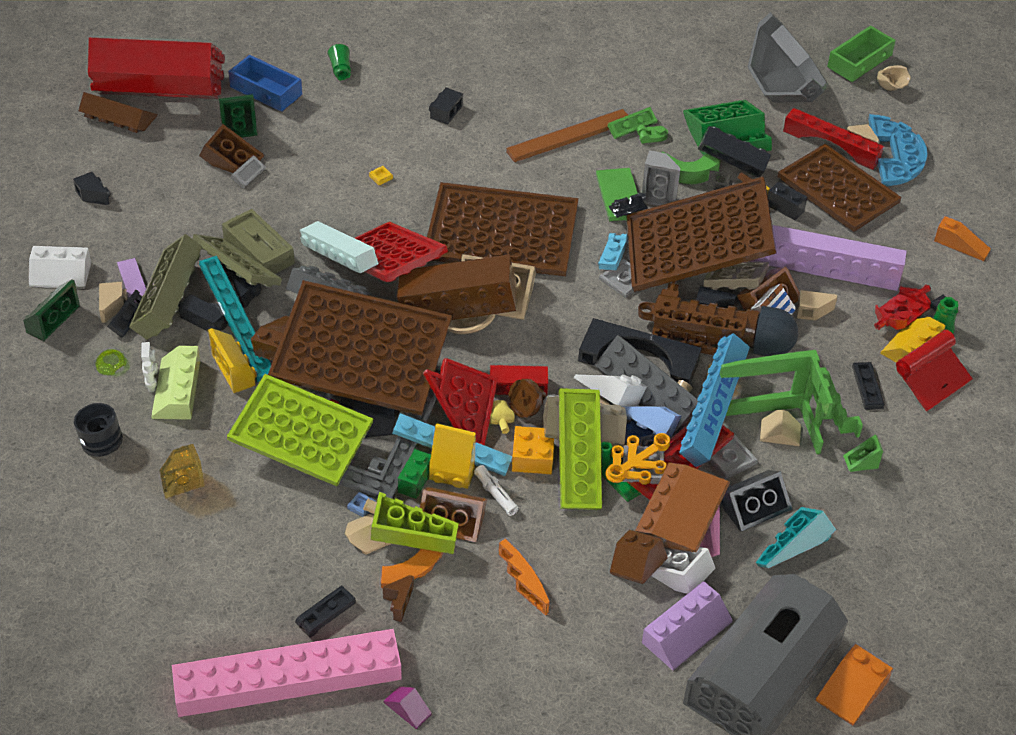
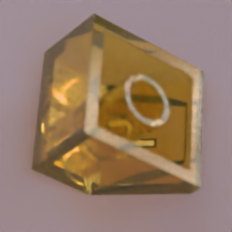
[159,444,205,499]

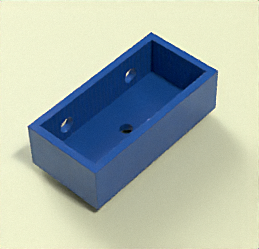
[228,55,302,112]

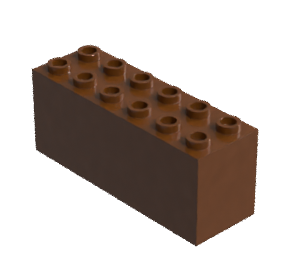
[397,254,517,320]

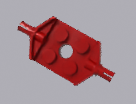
[874,284,931,330]

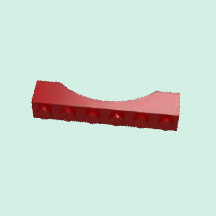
[783,108,884,170]

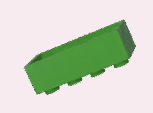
[827,25,896,82]

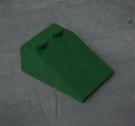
[219,94,258,138]

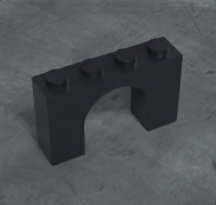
[178,263,262,331]

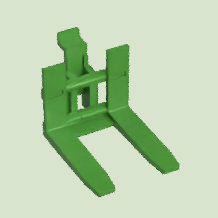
[720,350,863,454]

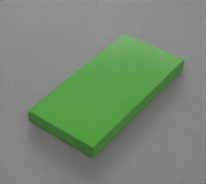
[596,168,643,222]

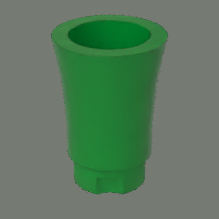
[327,44,351,81]
[933,297,959,334]

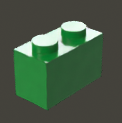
[398,449,431,499]

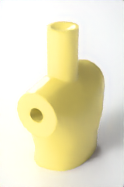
[489,400,515,434]

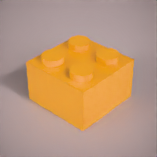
[512,426,554,475]

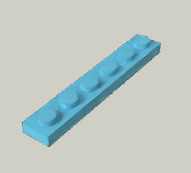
[393,413,512,476]

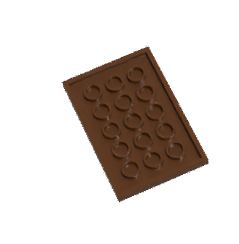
[777,144,902,232]

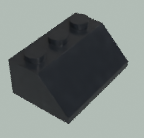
[721,470,792,531]

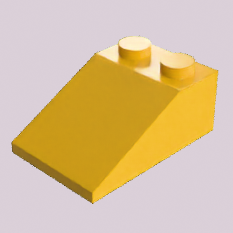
[429,424,476,489]

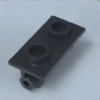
[609,192,648,218]

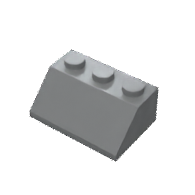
[642,150,681,206]

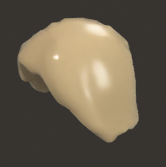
[877,65,911,91]

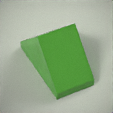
[843,435,883,472]

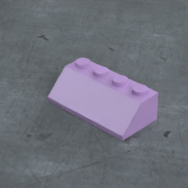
[642,581,733,670]

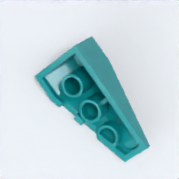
[756,507,836,568]

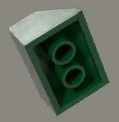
[23,279,80,341]

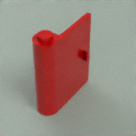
[896,330,973,412]

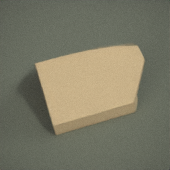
[847,124,880,144]
[760,410,801,446]
[345,513,391,555]

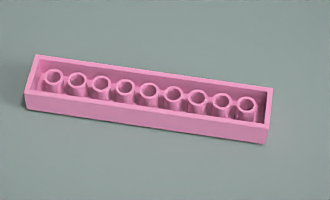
[172,629,402,717]

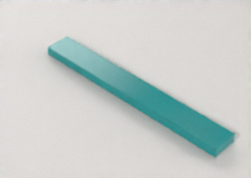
[199,256,272,382]

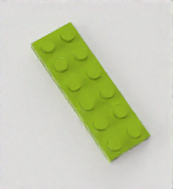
[559,388,602,510]

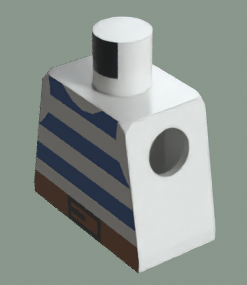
[751,284,795,315]

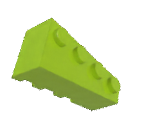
[371,492,459,554]

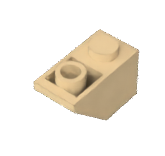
[797,290,837,320]

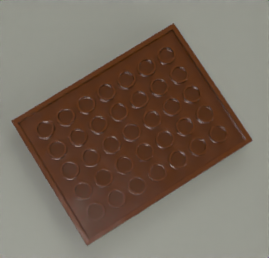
[627,176,777,292]
[427,182,579,276]
[268,280,452,416]

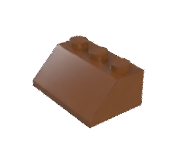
[737,266,800,311]
[420,487,487,542]

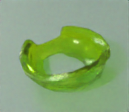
[95,349,127,375]

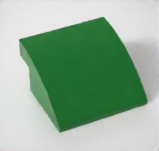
[683,100,772,160]

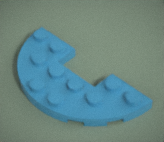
[868,114,927,186]

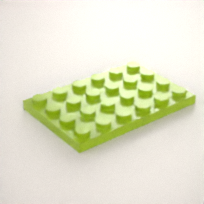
[227,374,373,486]

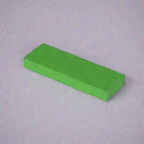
[607,107,658,139]

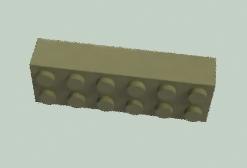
[129,234,202,340]

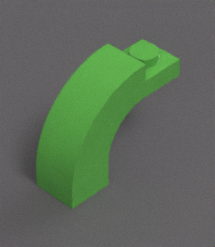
[661,152,720,184]

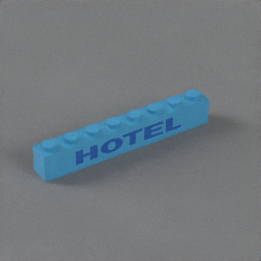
[679,333,750,467]

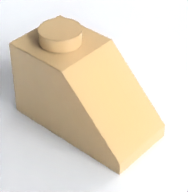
[99,282,128,323]

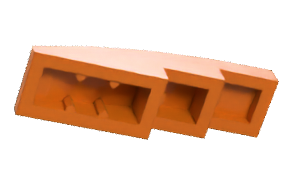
[499,539,550,616]

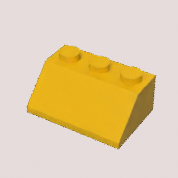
[880,317,946,362]
[208,328,257,393]

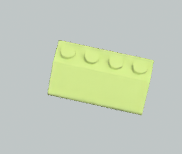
[151,346,200,419]

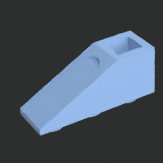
[621,406,682,437]

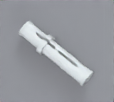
[474,465,519,516]

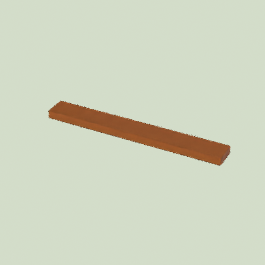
[506,109,628,162]

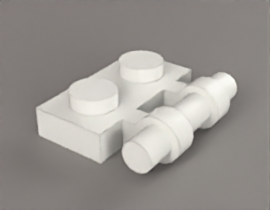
[141,342,158,392]

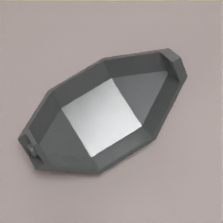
[748,12,829,103]

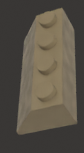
[543,396,627,448]

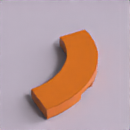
[381,549,443,588]

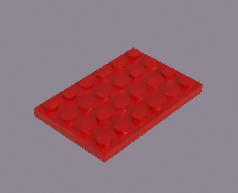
[355,221,448,282]

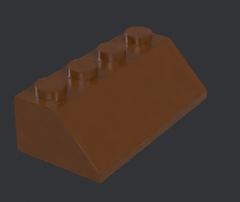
[78,92,158,133]

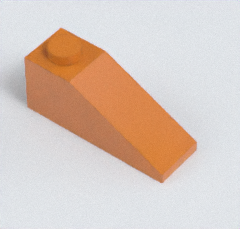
[934,216,991,261]

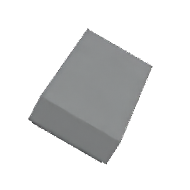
[230,155,266,189]

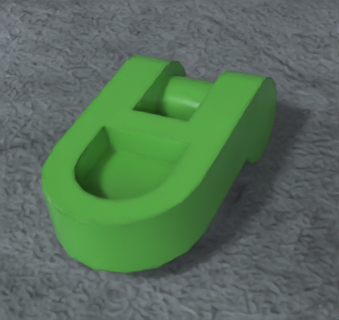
[637,125,668,143]

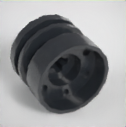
[73,403,123,457]

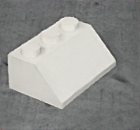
[29,246,91,289]

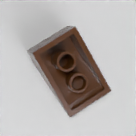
[199,124,264,173]
[251,316,289,361]

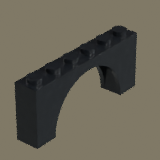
[578,318,702,385]

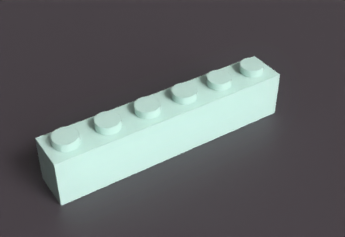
[300,221,378,273]

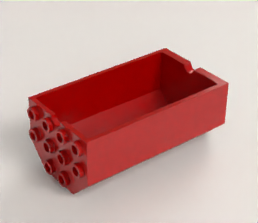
[88,37,225,99]

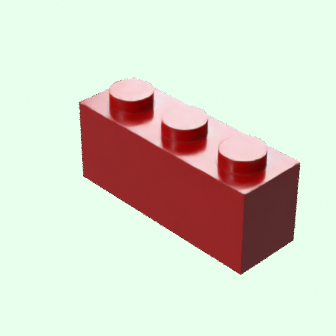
[490,365,548,396]

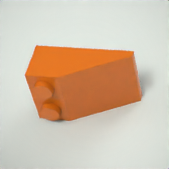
[815,644,893,726]

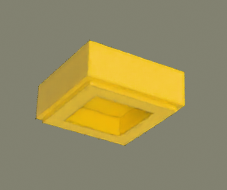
[369,166,393,185]

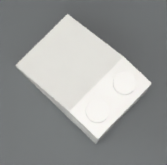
[574,374,647,407]
[651,547,715,594]

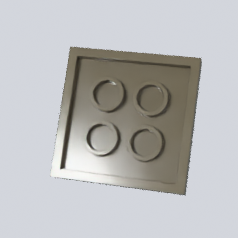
[704,262,769,289]

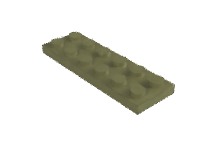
[192,234,282,287]

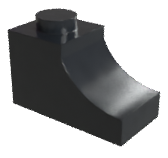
[696,286,736,308]

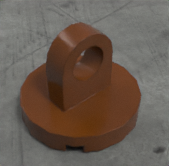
[508,379,546,418]

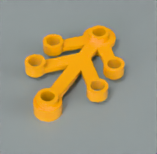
[606,433,670,485]

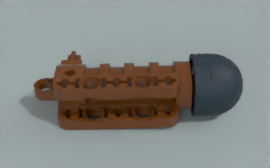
[638,281,798,356]

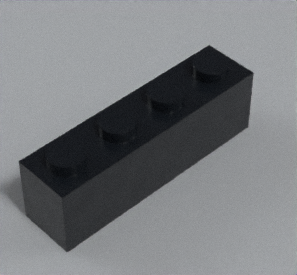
[698,126,771,178]

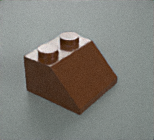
[610,530,668,584]

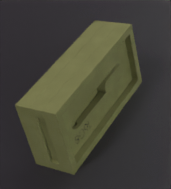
[222,209,295,274]

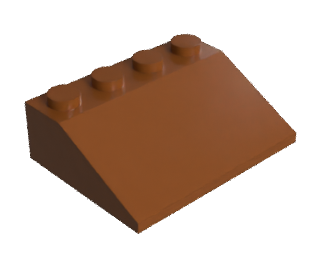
[635,463,730,553]

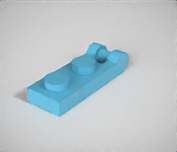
[598,233,628,270]

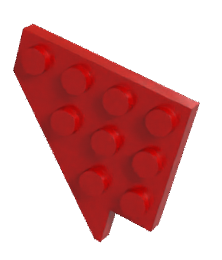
[423,358,498,446]

